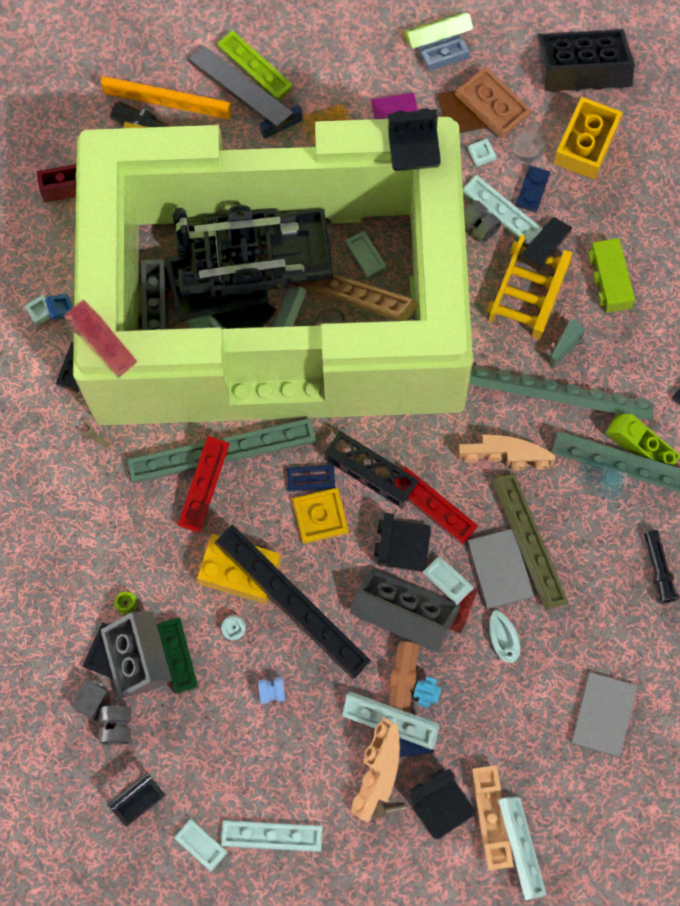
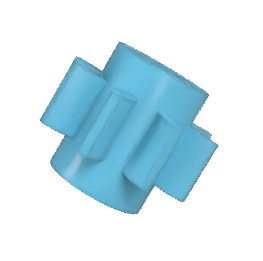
[413,676,442,708]

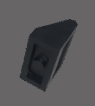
[107,772,166,827]

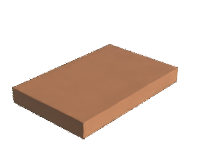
[455,66,532,139]

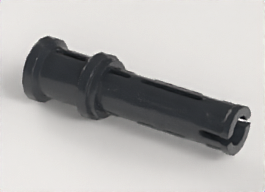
[644,530,680,604]

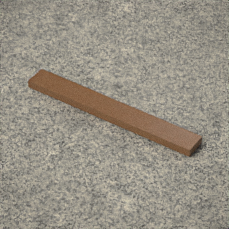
[291,273,419,321]

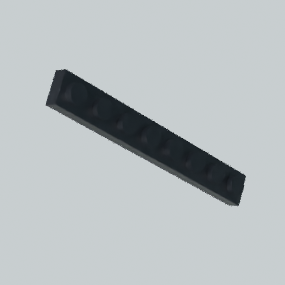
[214,524,371,679]

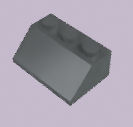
[101,612,172,699]

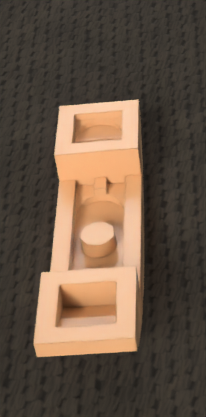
[472,765,514,871]

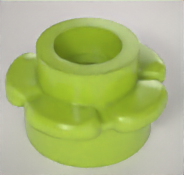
[114,591,138,615]

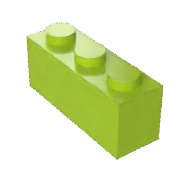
[588,238,635,313]

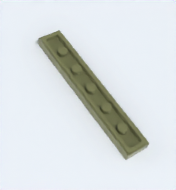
[492,473,569,610]

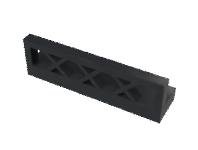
[324,431,419,509]

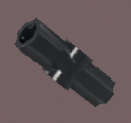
[110,101,171,128]

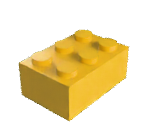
[554,96,623,180]
[197,534,282,605]

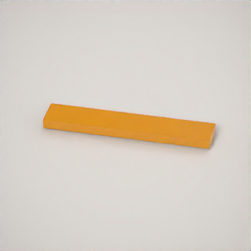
[100,76,231,119]

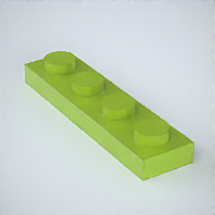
[217,30,293,101]

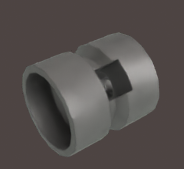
[464,200,502,243]
[99,706,131,745]

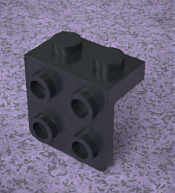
[387,108,441,171]
[374,513,431,572]
[408,768,475,840]

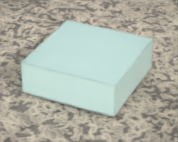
[467,138,496,167]
[24,295,51,326]

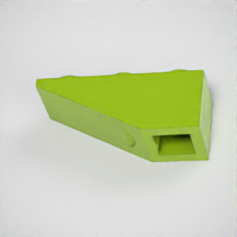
[605,413,680,466]

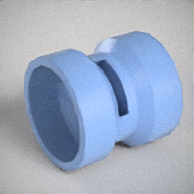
[258,677,286,704]

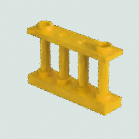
[486,234,573,339]

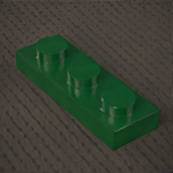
[157,617,199,695]

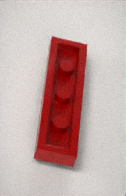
[177,436,230,533]
[390,466,478,545]

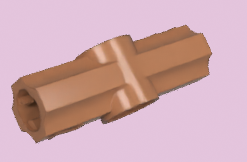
[389,641,419,713]

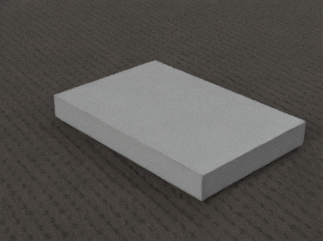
[467,529,534,610]
[571,672,637,758]

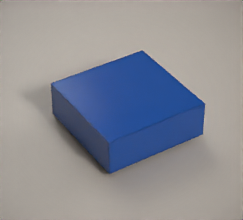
[45,294,74,320]

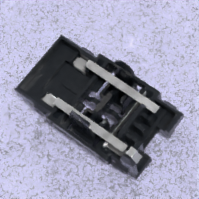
[172,205,333,297]

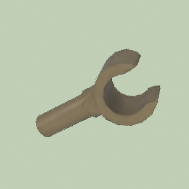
[79,422,110,448]
[372,801,406,819]

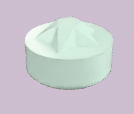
[221,615,246,640]

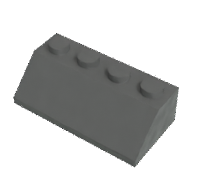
[350,567,461,652]

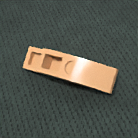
[458,435,555,471]
[351,717,400,822]

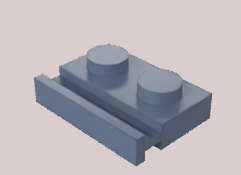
[418,34,470,71]

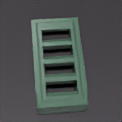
[549,318,585,368]

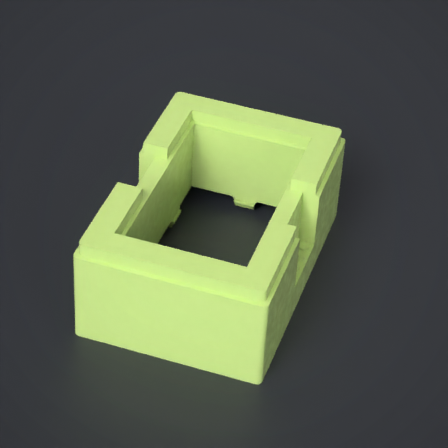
[73,117,473,425]

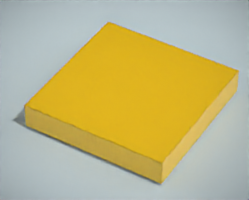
[292,487,349,544]

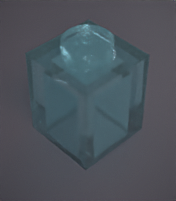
[595,466,628,502]

